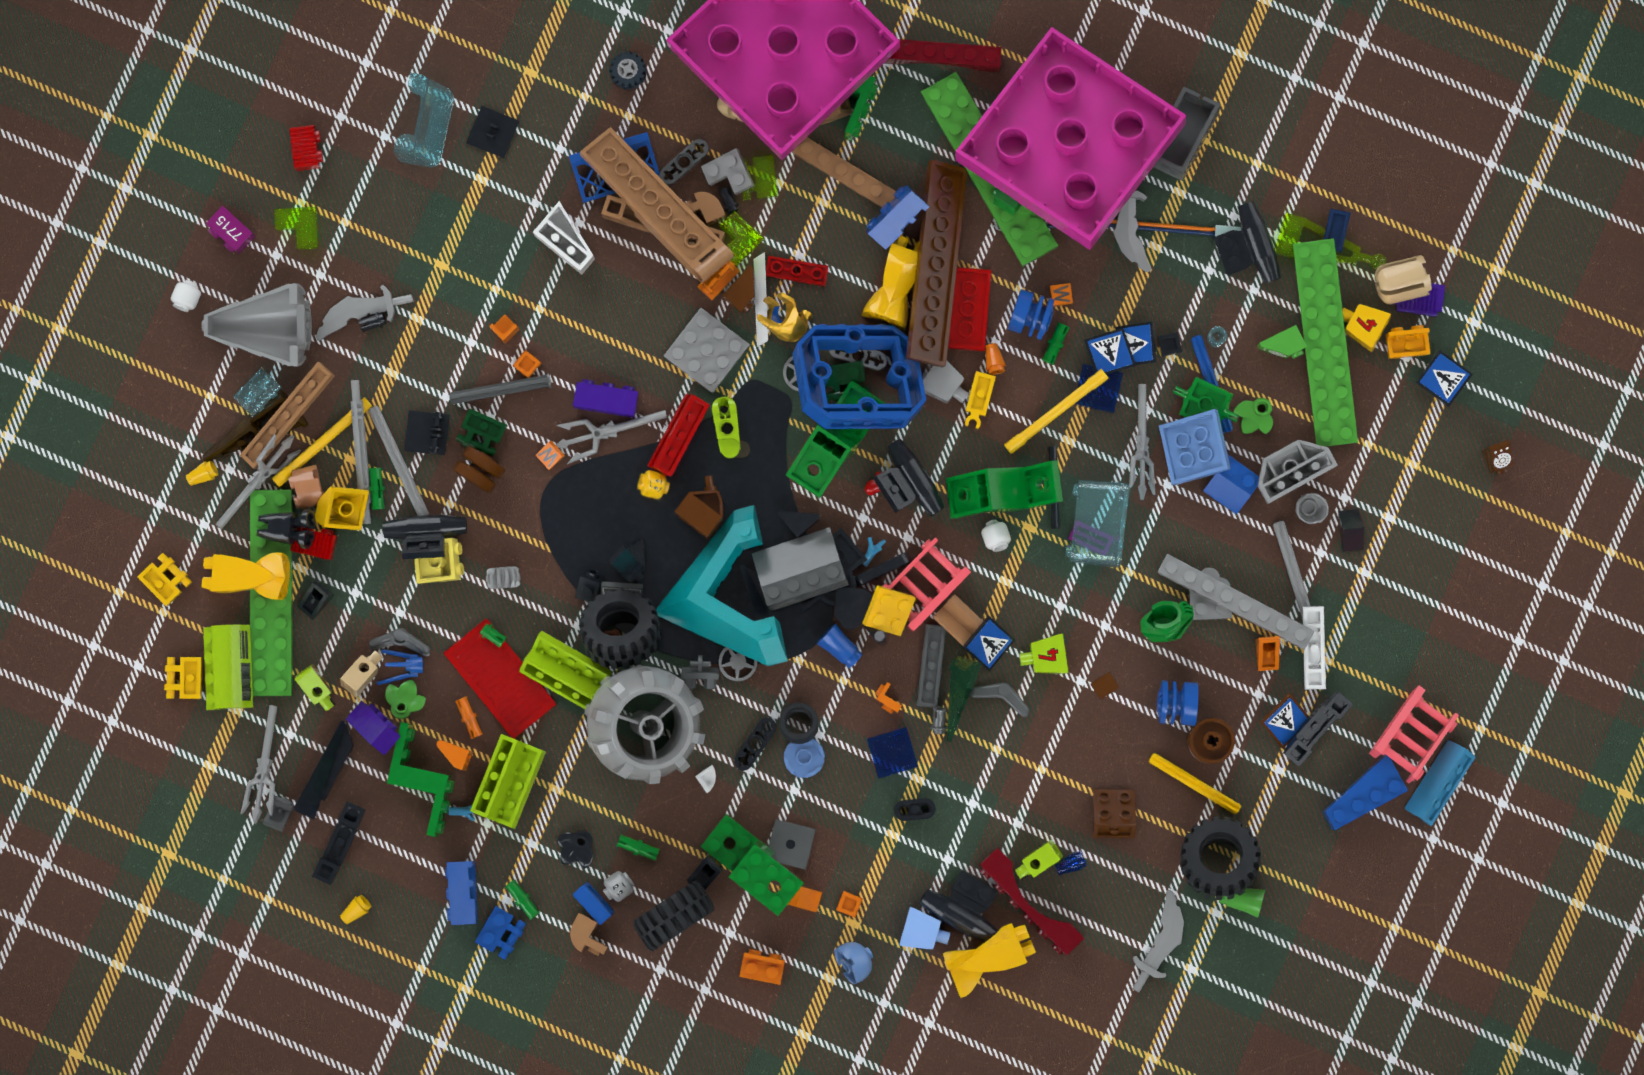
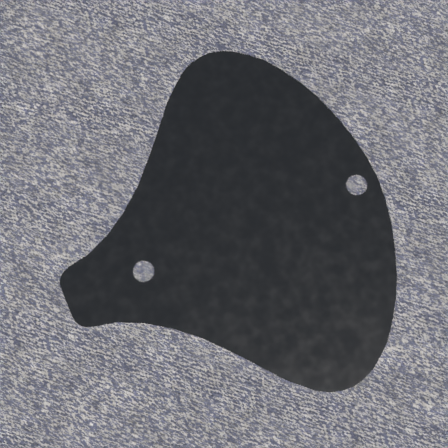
[540,380,834,665]

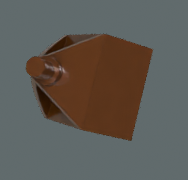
[674,476,724,540]

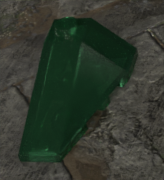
[946,656,982,742]

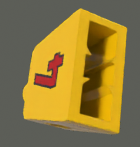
[1343,304,1391,352]

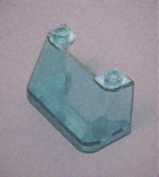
[394,72,454,167]
[1065,480,1130,568]

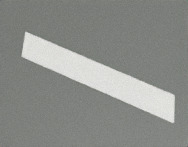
[753,252,768,347]

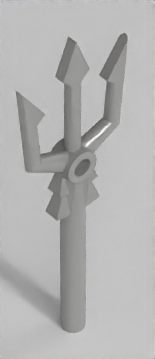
[1129,384,1155,500]
[556,410,667,464]
[216,434,301,529]
[241,705,277,824]

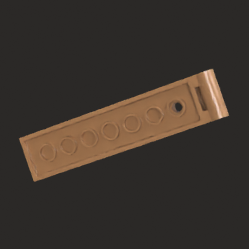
[580,127,734,283]

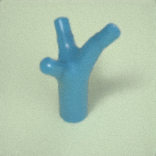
[863,537,886,567]
[449,805,475,821]

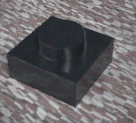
[1157,332,1182,357]

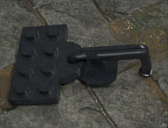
[796,528,887,646]

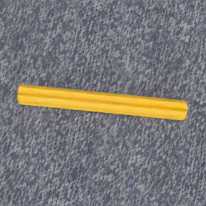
[1149,753,1241,814]

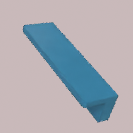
[1405,740,1476,826]

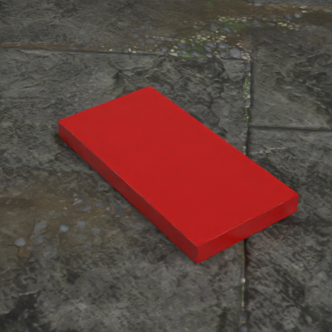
[948,267,991,352]

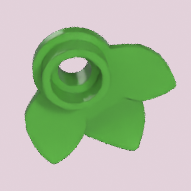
[1234,398,1273,434]
[385,680,426,719]

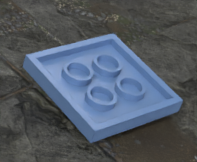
[1159,409,1231,486]

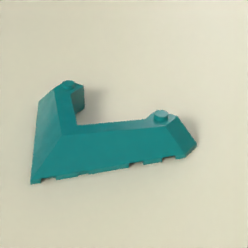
[656,505,788,666]

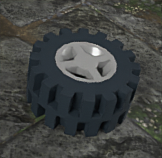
[609,51,646,90]

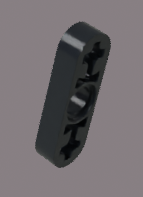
[854,552,912,587]
[734,718,776,771]

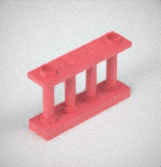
[882,538,971,632]
[1369,686,1459,783]

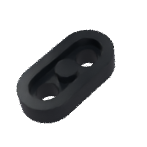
[894,798,936,821]

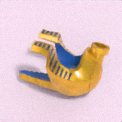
[757,292,813,342]

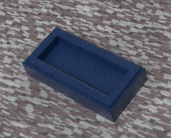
[1323,208,1351,253]

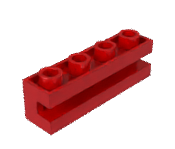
[647,394,710,477]

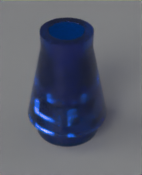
[1055,851,1087,876]

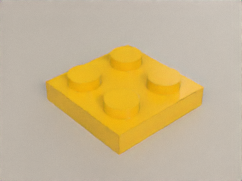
[862,585,916,636]

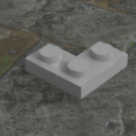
[701,148,755,195]

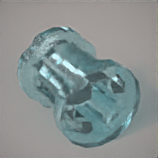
[1207,326,1227,347]

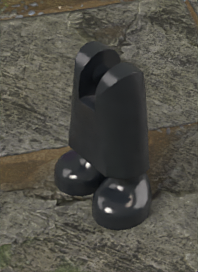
[256,510,316,549]

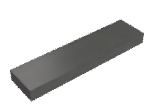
[917,624,946,708]

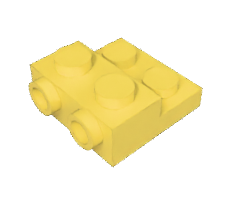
[414,538,464,584]

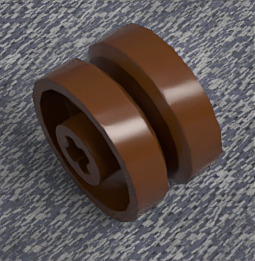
[452,445,506,494]
[1187,718,1235,764]

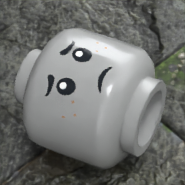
[603,871,634,902]

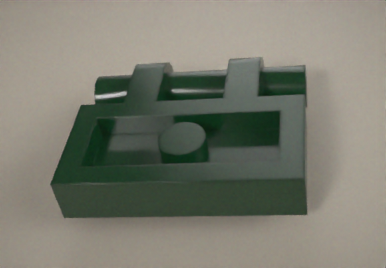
[825,360,867,402]
[456,408,508,457]

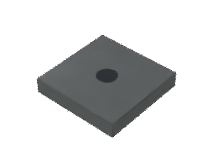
[769,819,816,870]

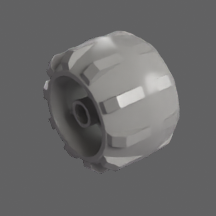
[584,665,706,784]

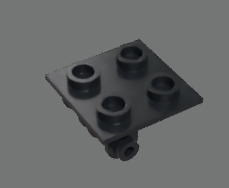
[404,410,450,455]

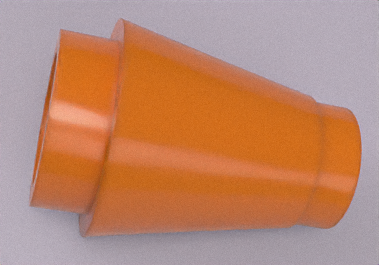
[985,343,1006,375]

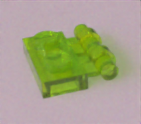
[742,155,778,200]

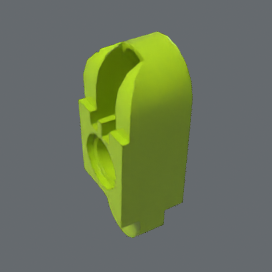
[712,397,741,459]

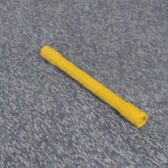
[1004,369,1109,454]
[272,397,372,487]

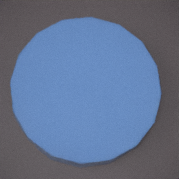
[784,739,825,778]

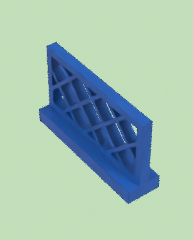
[569,132,660,203]

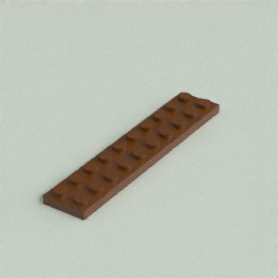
[906,160,967,368]

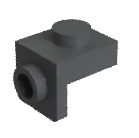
[263,795,293,832]

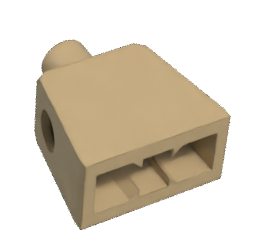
[340,650,383,698]

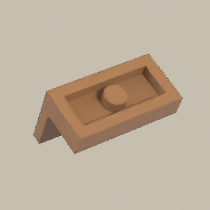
[933,594,983,646]

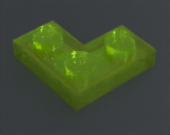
[274,207,318,250]
[720,211,765,266]

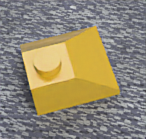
[315,486,369,530]

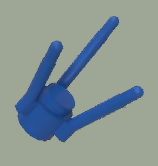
[376,649,423,685]

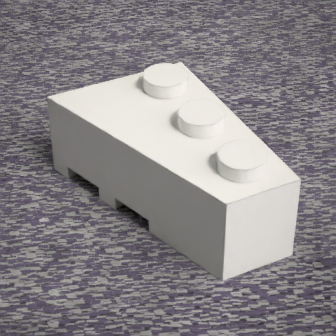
[533,201,595,275]

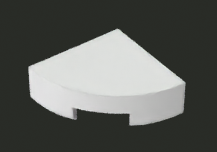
[695,765,716,793]

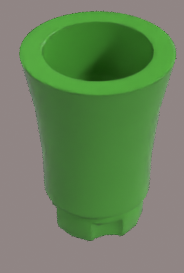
[1218,888,1265,918]

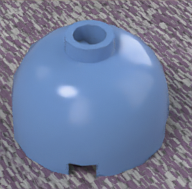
[834,942,873,985]

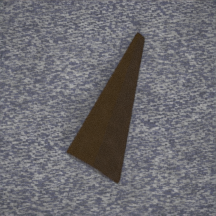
[202,388,308,462]

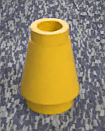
[186,461,218,486]
[340,895,371,925]

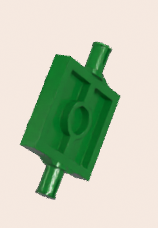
[1173,377,1239,423]

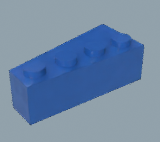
[1322,754,1408,830]

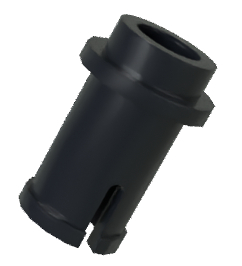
[718,187,739,215]
[359,312,386,332]

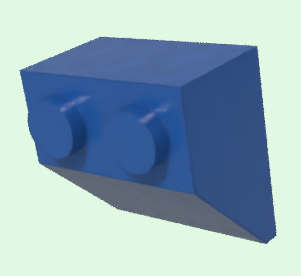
[1203,455,1259,515]

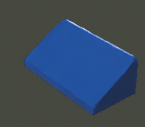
[573,882,615,925]

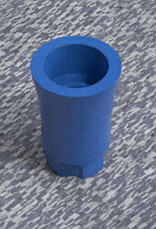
[816,623,863,669]

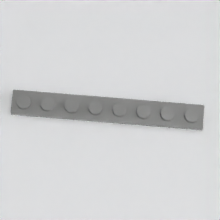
[1157,554,1314,650]

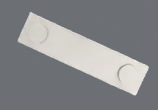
[1302,606,1326,690]

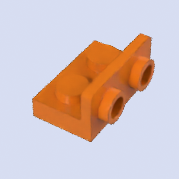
[739,949,785,985]

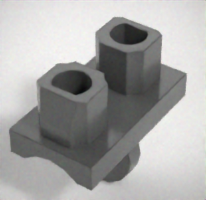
[681,655,719,689]

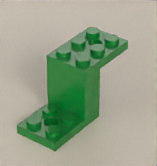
[844,76,878,142]
[786,381,886,498]
[946,460,1063,519]
[387,722,455,837]
[701,814,804,916]

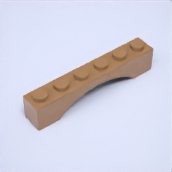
[601,195,725,245]

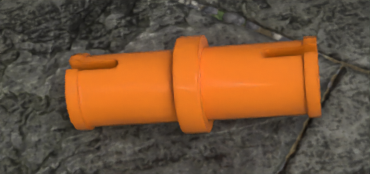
[455,696,483,739]

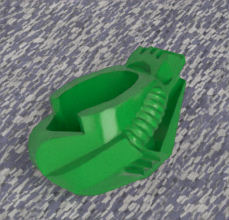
[1140,601,1194,642]

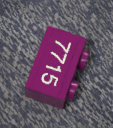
[206,206,255,254]

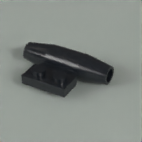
[1213,201,1281,283]
[873,439,945,516]
[383,514,467,559]
[919,870,999,943]

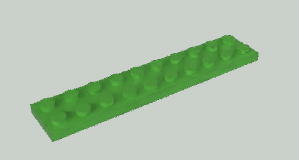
[921,72,1058,267]
[1293,238,1358,447]
[250,490,293,696]

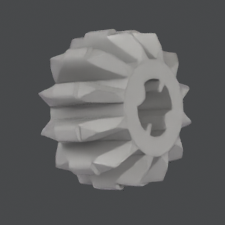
[486,566,521,589]

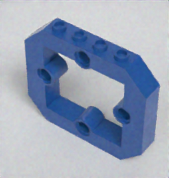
[793,324,926,429]

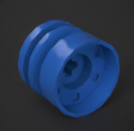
[1008,289,1054,340]
[1157,680,1198,726]

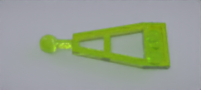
[1275,213,1386,270]

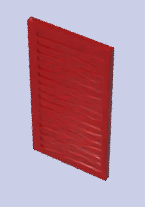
[443,618,557,739]

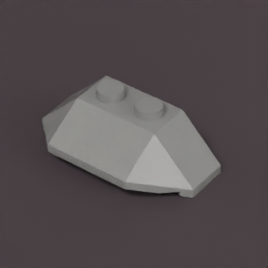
[1258,440,1338,504]

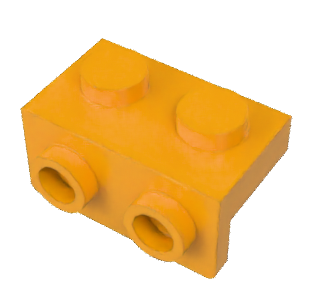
[1386,325,1430,359]

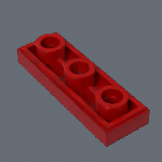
[766,256,829,287]

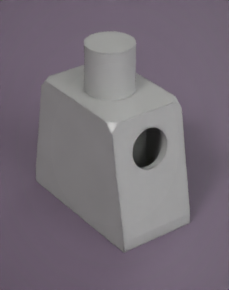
[923,360,969,404]

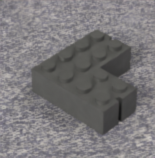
[1154,87,1221,181]

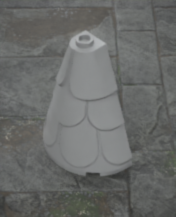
[202,283,312,366]

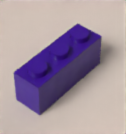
[573,379,639,418]
[346,700,401,755]

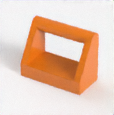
[436,740,473,771]

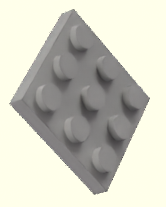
[664,308,750,394]

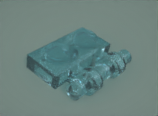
[233,368,282,417]

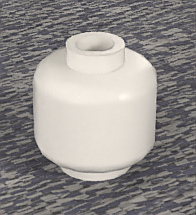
[171,280,201,312]
[981,520,1011,552]

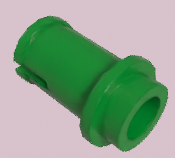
[480,623,507,648]

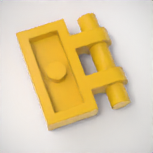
[137,553,192,606]
[164,657,203,699]

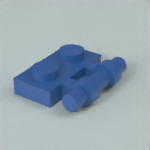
[475,906,526,960]

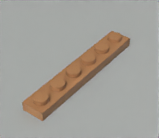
[792,137,896,208]
[240,362,335,469]

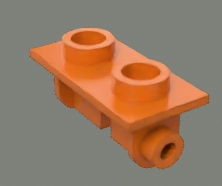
[697,260,740,300]

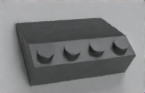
[752,527,849,611]

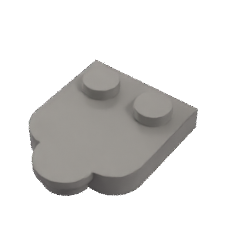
[1189,568,1232,620]

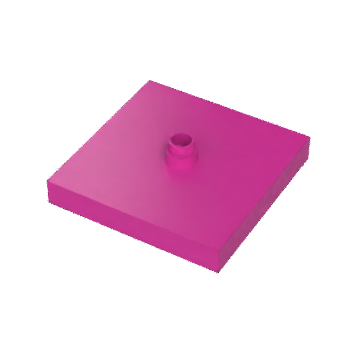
[666,0,900,160]
[955,27,1187,250]

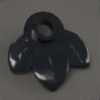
[556,830,594,869]

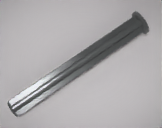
[449,372,552,404]

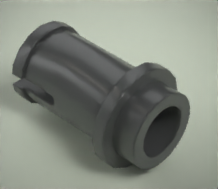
[931,706,947,734]

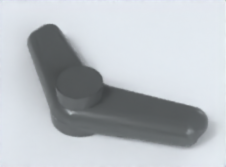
[369,628,430,656]
[970,682,1030,717]

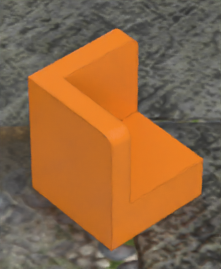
[489,315,520,344]

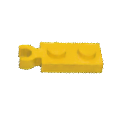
[965,371,996,430]

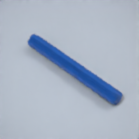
[1191,335,1233,433]

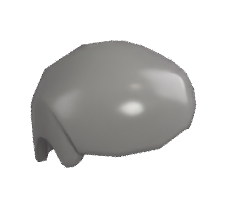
[1295,493,1329,524]

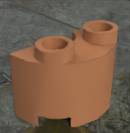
[289,465,324,510]

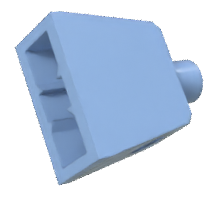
[899,907,950,949]

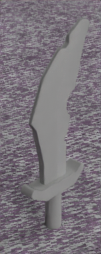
[1113,191,1151,272]
[316,285,414,341]
[1132,890,1184,992]

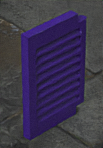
[1393,283,1445,317]

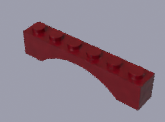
[884,39,1002,72]
[979,847,1085,956]

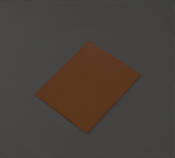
[1090,672,1119,700]

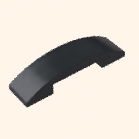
[1283,691,1353,767]
[312,801,366,885]

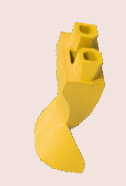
[861,236,919,331]
[202,552,290,600]
[943,923,1036,998]

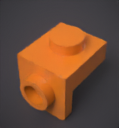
[875,682,902,714]

